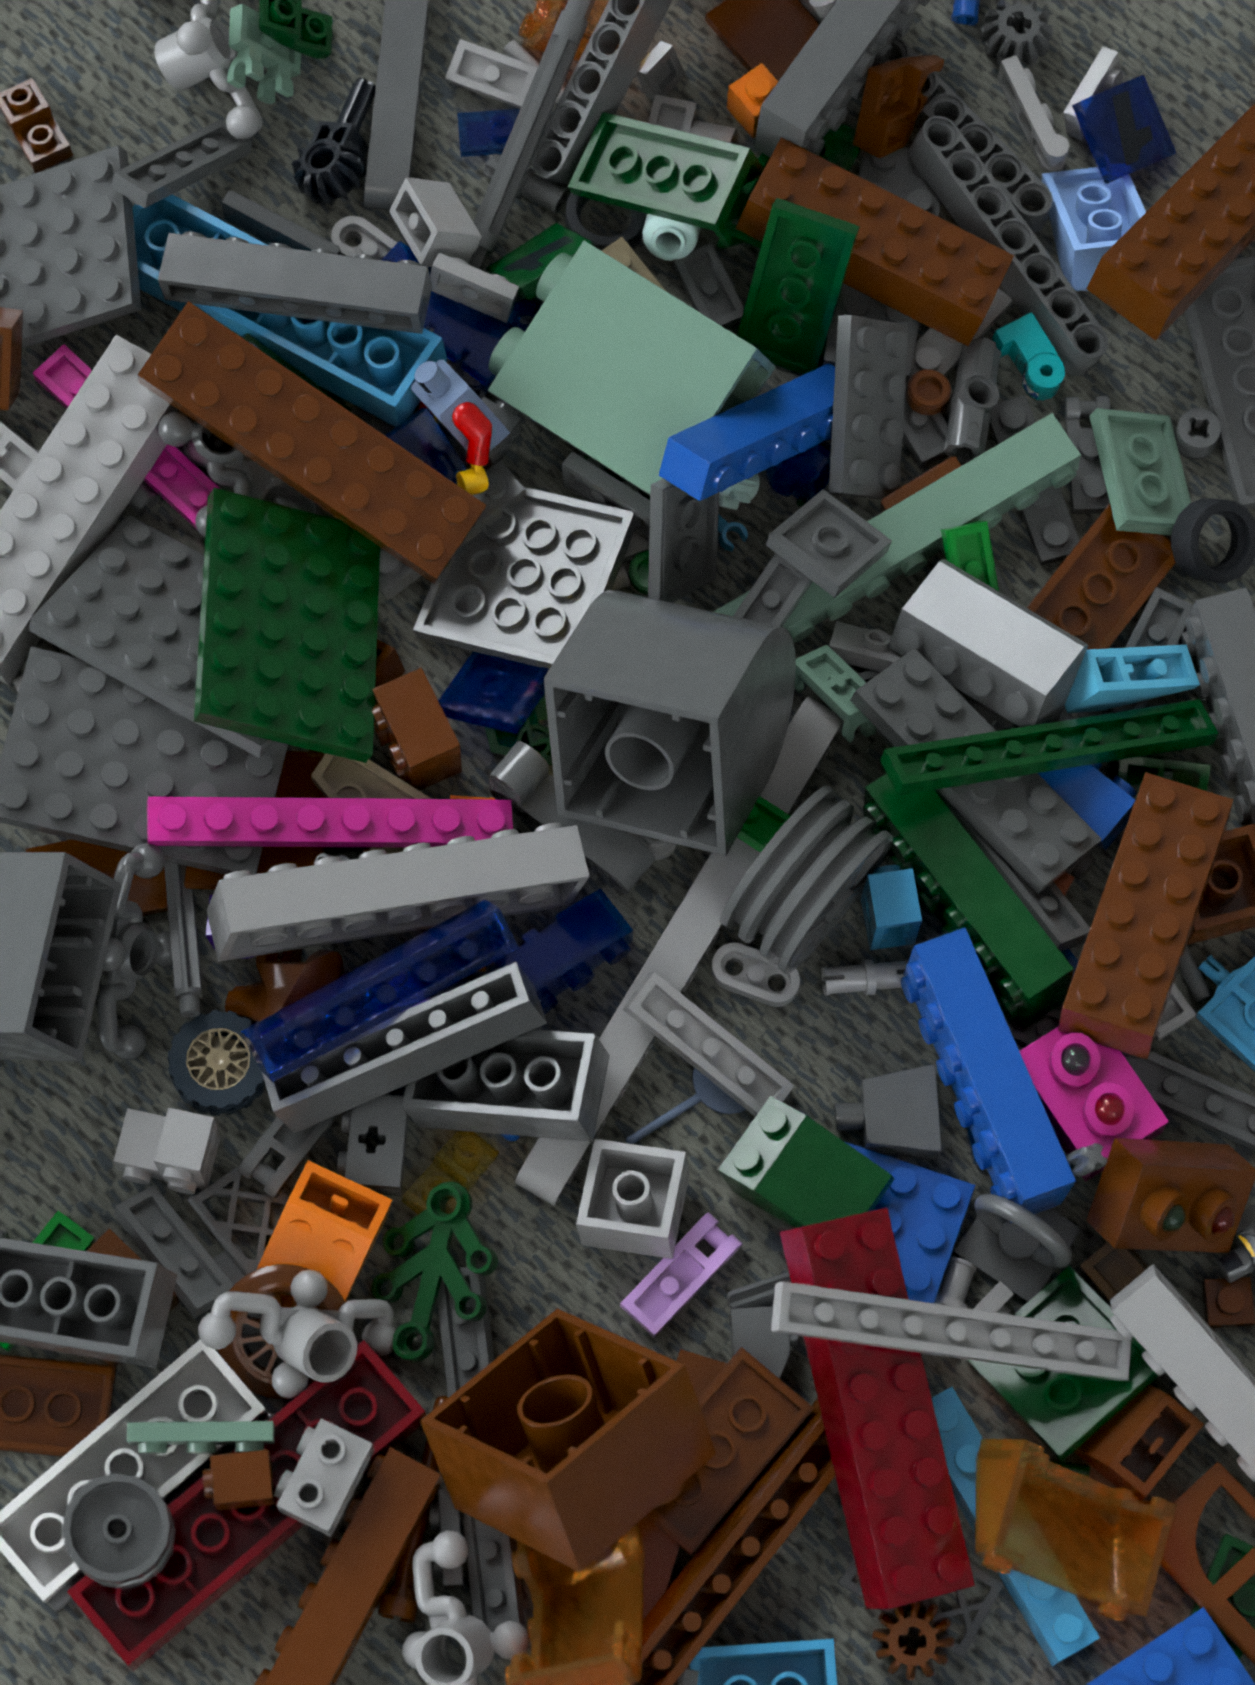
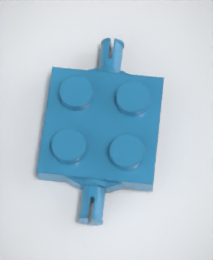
[1196,955,1255,1072]

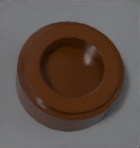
[905,369,951,415]

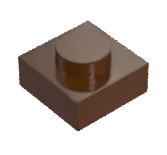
[1202,1277,1255,1328]

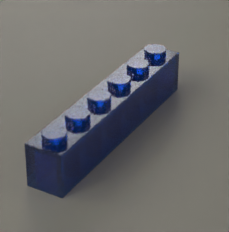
[241,900,519,1082]

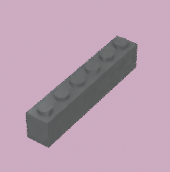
[158,232,432,334]
[262,962,547,1133]

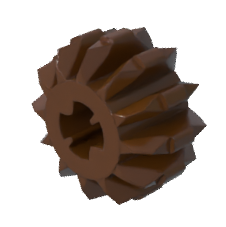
[872,1601,955,1680]

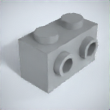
[389,177,482,267]
[274,1419,375,1537]

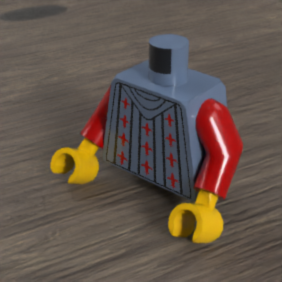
[406,359,510,495]

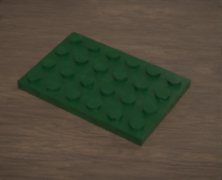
[194,487,380,763]

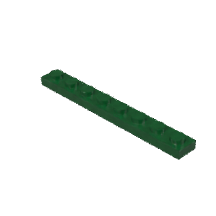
[880,699,1219,796]

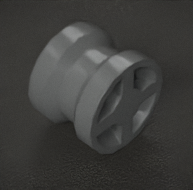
[1174,408,1221,460]

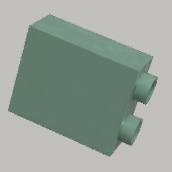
[488,240,776,496]

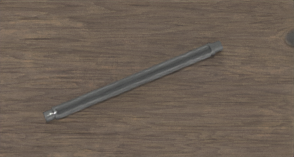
[164,861,203,1018]

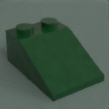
[718,1096,894,1228]

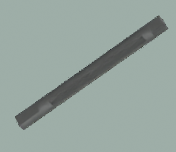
[468,0,595,270]

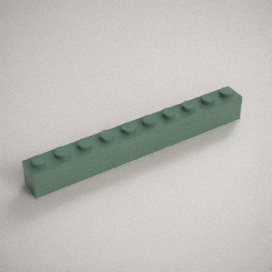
[714,413,1081,643]

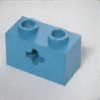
[861,865,922,950]

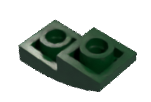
[259,0,332,59]

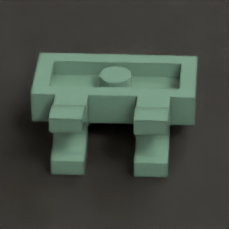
[227,3,301,104]

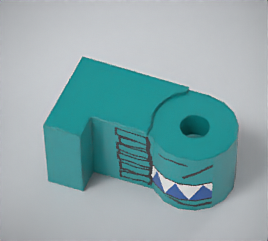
[991,312,1065,401]

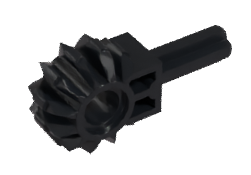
[291,78,376,206]

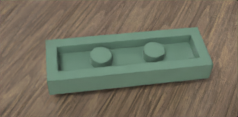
[127,1421,275,1454]

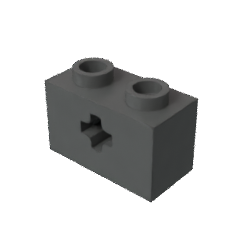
[337,1095,409,1196]

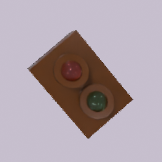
[1086,1138,1255,1253]

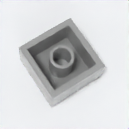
[576,1139,690,1259]

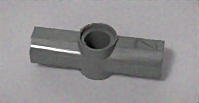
[944,337,1001,466]

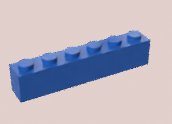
[659,363,835,501]

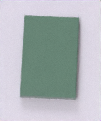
[1089,408,1191,535]

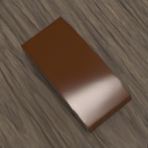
[0,78,74,173]

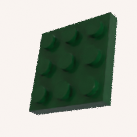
[966,1266,1159,1462]

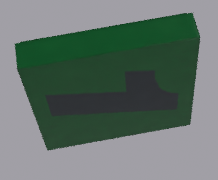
[486,223,595,301]

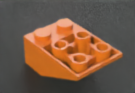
[256,1160,392,1308]

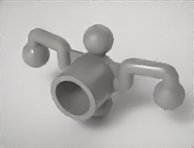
[155,0,263,140]
[198,1269,396,1399]
[402,1531,529,1685]

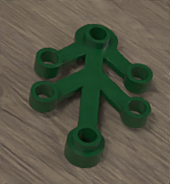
[371,1182,498,1362]

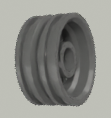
[720,786,894,974]

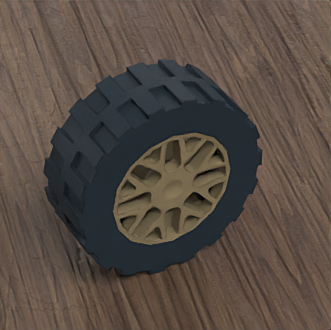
[167,1010,265,1116]

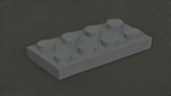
[829,315,908,500]

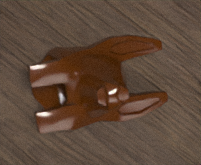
[225,949,344,1072]

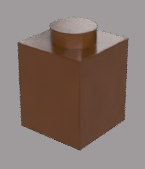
[203,1450,275,1511]

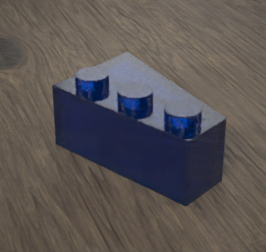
[490,888,633,1015]

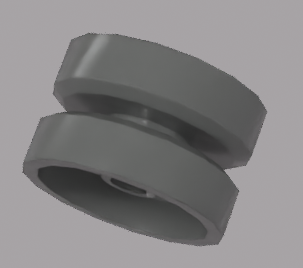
[62,1473,176,1589]

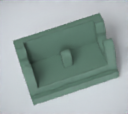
[795,644,876,743]

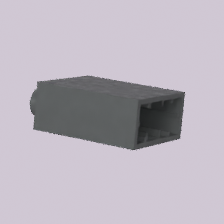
[0,852,122,1062]

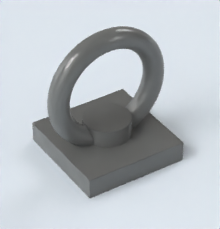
[953,1194,1082,1304]

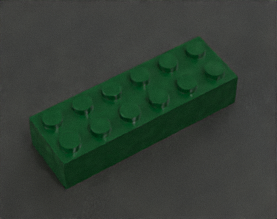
[862,773,1074,1029]

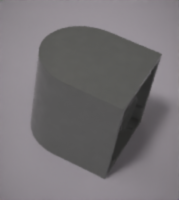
[544,590,796,856]

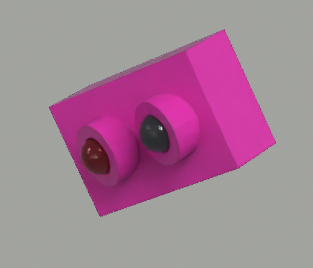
[1019,1026,1169,1182]

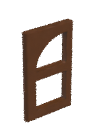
[1136,1461,1255,1666]

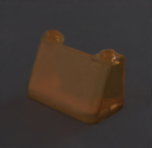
[975,1439,1176,1621]

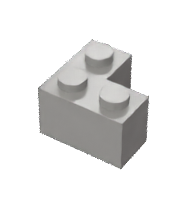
[113,1107,221,1194]

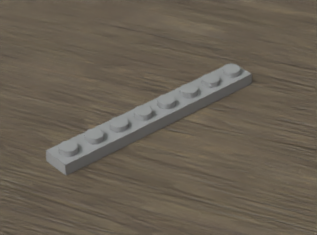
[771,1282,1131,1381]

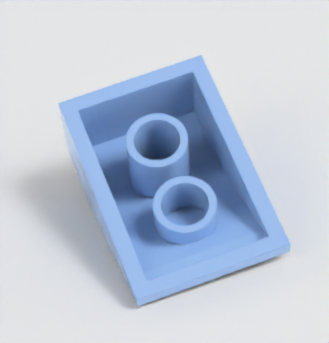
[1042,164,1146,291]

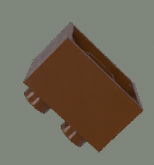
[420,1309,716,1573]

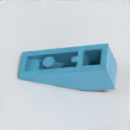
[1065,645,1200,713]

